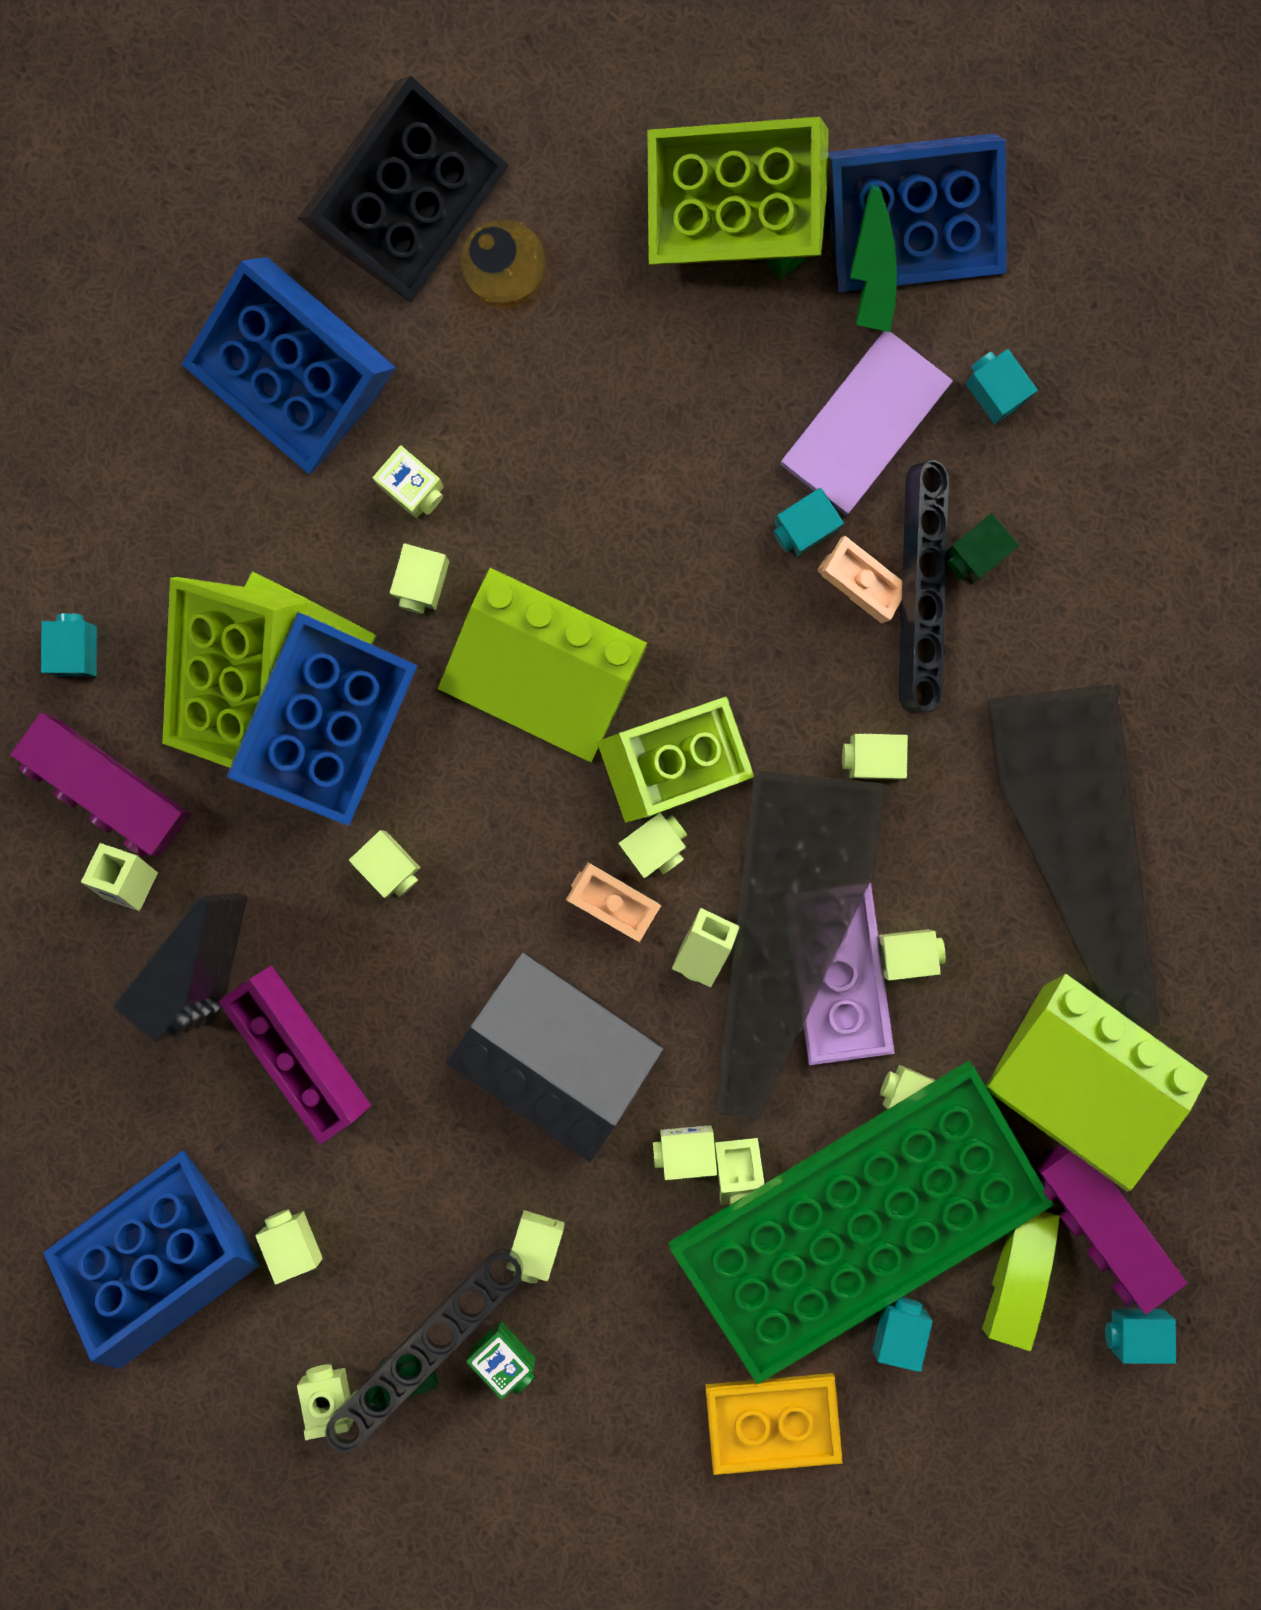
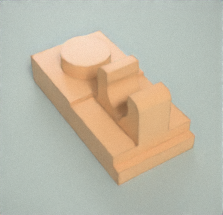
[818,536,902,623]
[566,862,661,942]

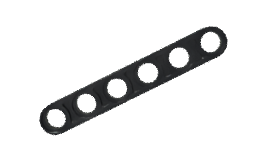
[898,460,949,714]
[325,1248,523,1452]

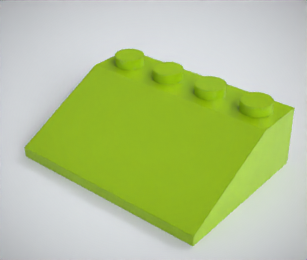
[648,117,828,266]
[438,568,647,763]
[162,577,308,768]
[986,974,1208,1192]

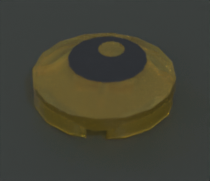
[461,219,546,308]

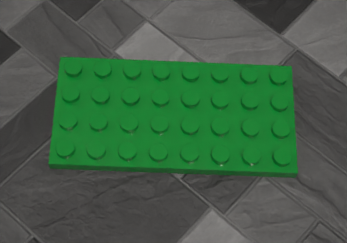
[668,1060,1054,1385]

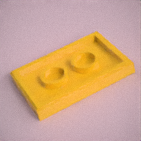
[705,1373,843,1475]

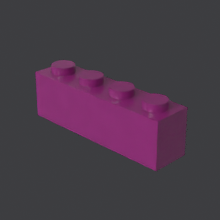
[10,712,191,858]
[218,965,372,1145]
[1032,1145,1188,1315]

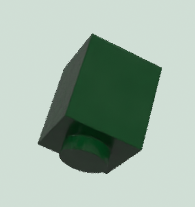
[947,513,1020,584]

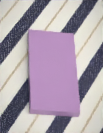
[780,331,953,516]
[785,883,895,1065]

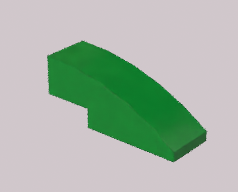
[849,184,897,332]

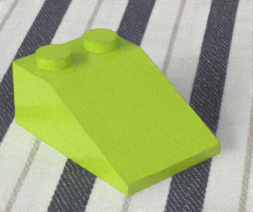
[597,696,754,823]

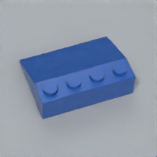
[826,133,1006,292]
[181,257,396,474]
[227,612,418,826]
[43,1150,260,1369]

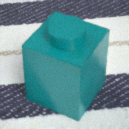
[966,349,1038,424]
[773,487,844,558]
[41,613,97,677]
[872,1297,933,1372]
[1105,1309,1176,1364]

